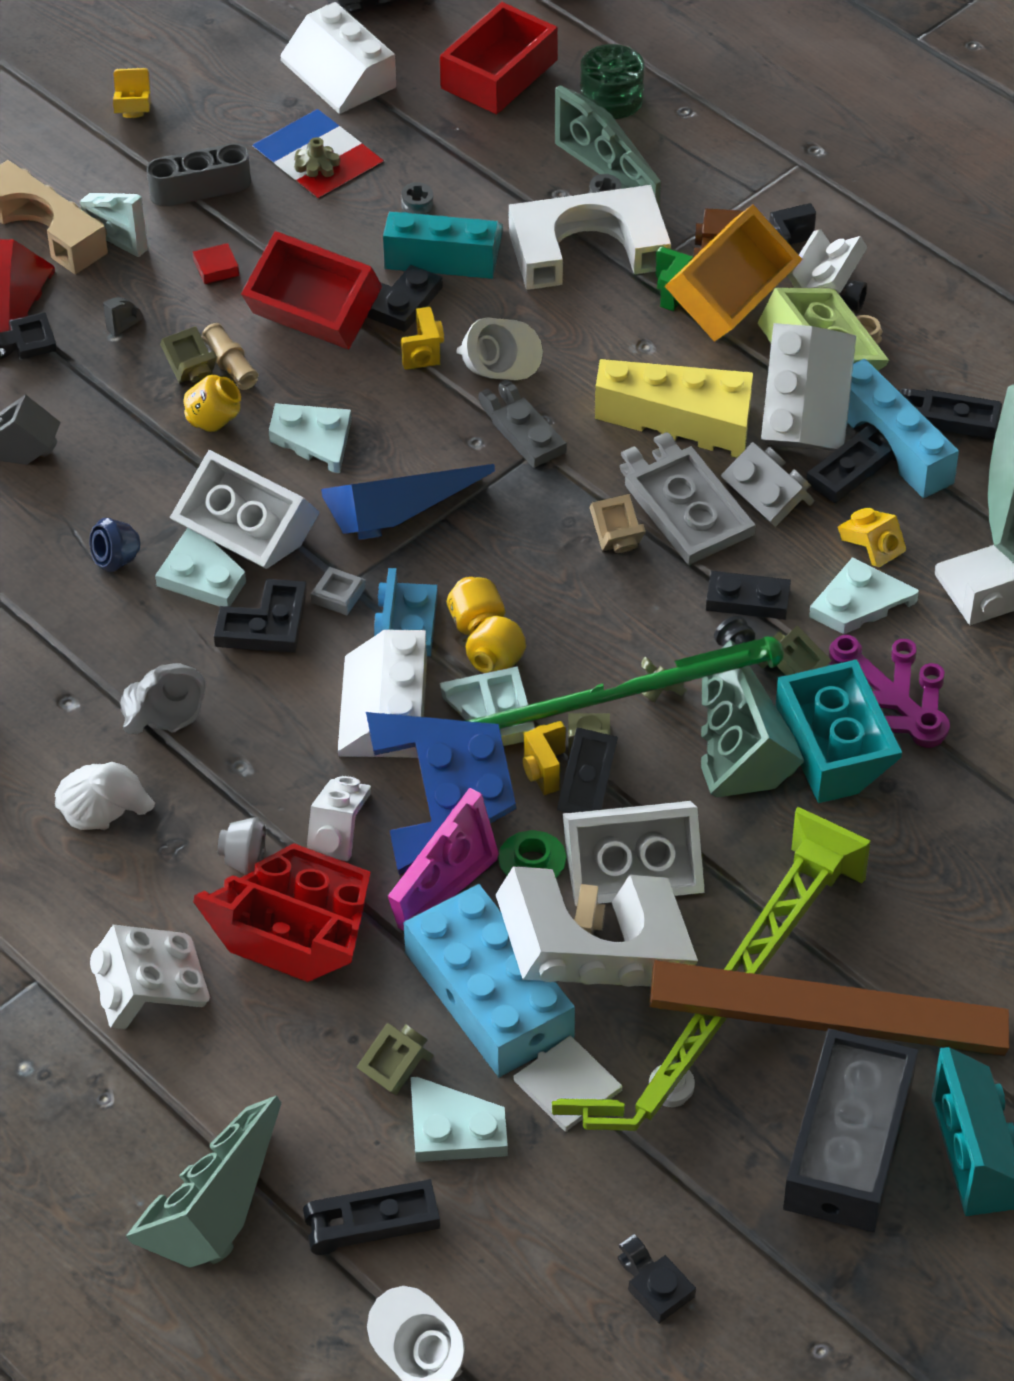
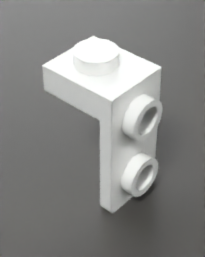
[307,776,371,861]

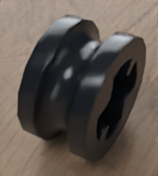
[714,615,756,647]

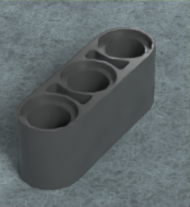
[147,144,251,206]

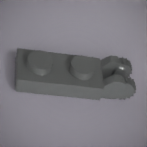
[478,380,567,468]

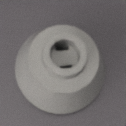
[218,817,266,875]

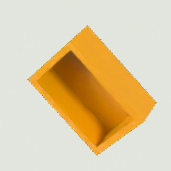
[664,204,803,342]

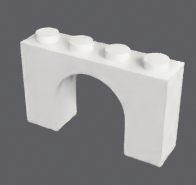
[509,185,671,290]
[496,866,698,987]

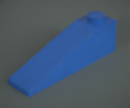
[321,464,495,540]

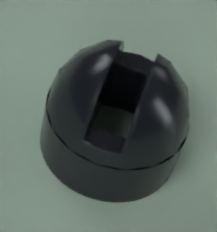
[840,280,867,311]

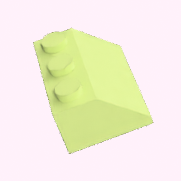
[757,288,889,371]

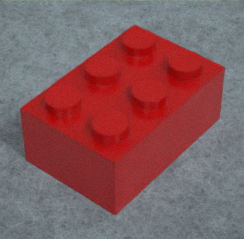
[440,2,558,115]
[241,231,382,350]

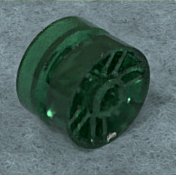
[580,44,644,119]

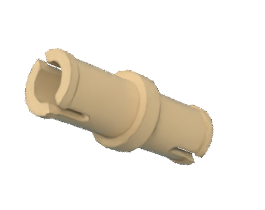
[201,323,259,390]

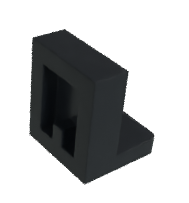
[769,203,816,245]

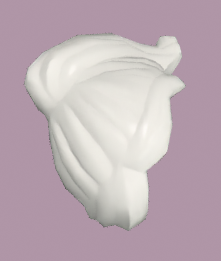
[55,762,155,830]

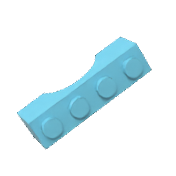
[847,358,959,498]

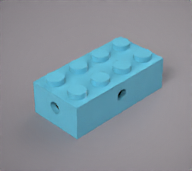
[404,884,575,1078]

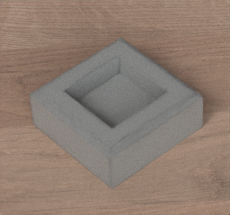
[311,567,366,615]

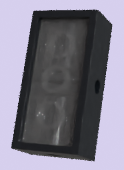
[783,1028,918,1233]

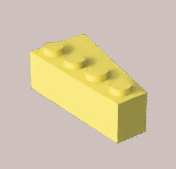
[595,359,753,458]

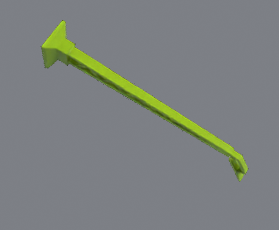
[552,806,871,1131]

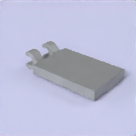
[620,432,756,565]

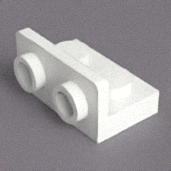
[788,229,868,294]

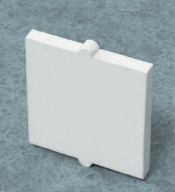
[514,1035,622,1132]

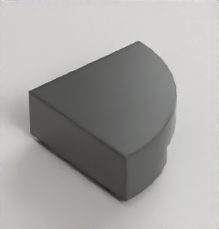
[103,297,143,336]

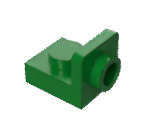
[656,247,693,311]

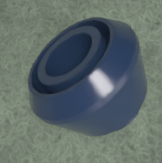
[89,518,140,572]

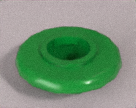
[498,830,567,878]

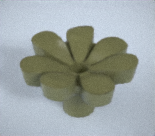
[294,137,340,177]
[641,656,687,703]

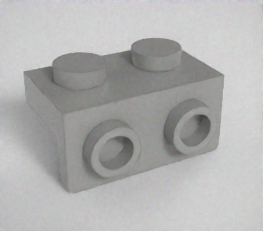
[721,442,815,527]

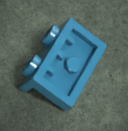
[374,568,438,656]

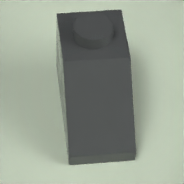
[0,394,61,465]

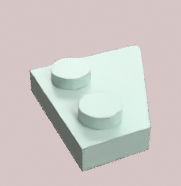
[80,193,148,257]
[269,403,351,473]
[155,528,246,607]
[809,557,919,634]
[440,667,535,746]
[411,1077,508,1162]

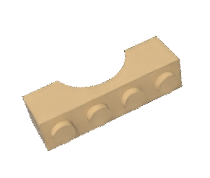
[0,160,108,275]

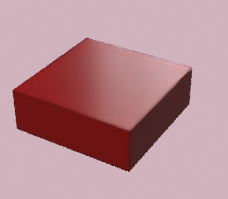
[193,243,239,284]

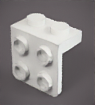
[935,545,1014,625]
[90,925,210,1029]

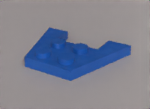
[365,712,517,875]

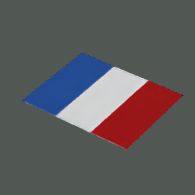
[252,109,384,198]

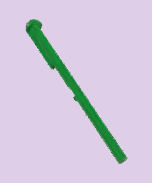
[467,636,784,729]

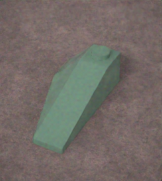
[555,85,661,209]
[701,640,804,798]
[126,1096,282,1268]

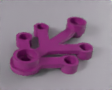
[829,635,950,748]

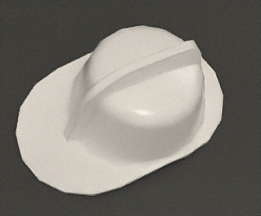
[456,318,543,380]
[367,1286,465,1381]

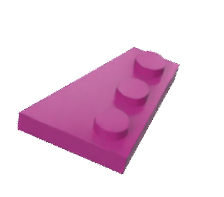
[388,788,499,931]

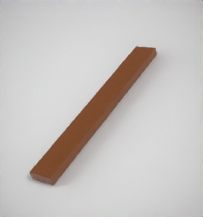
[650,960,1009,1056]

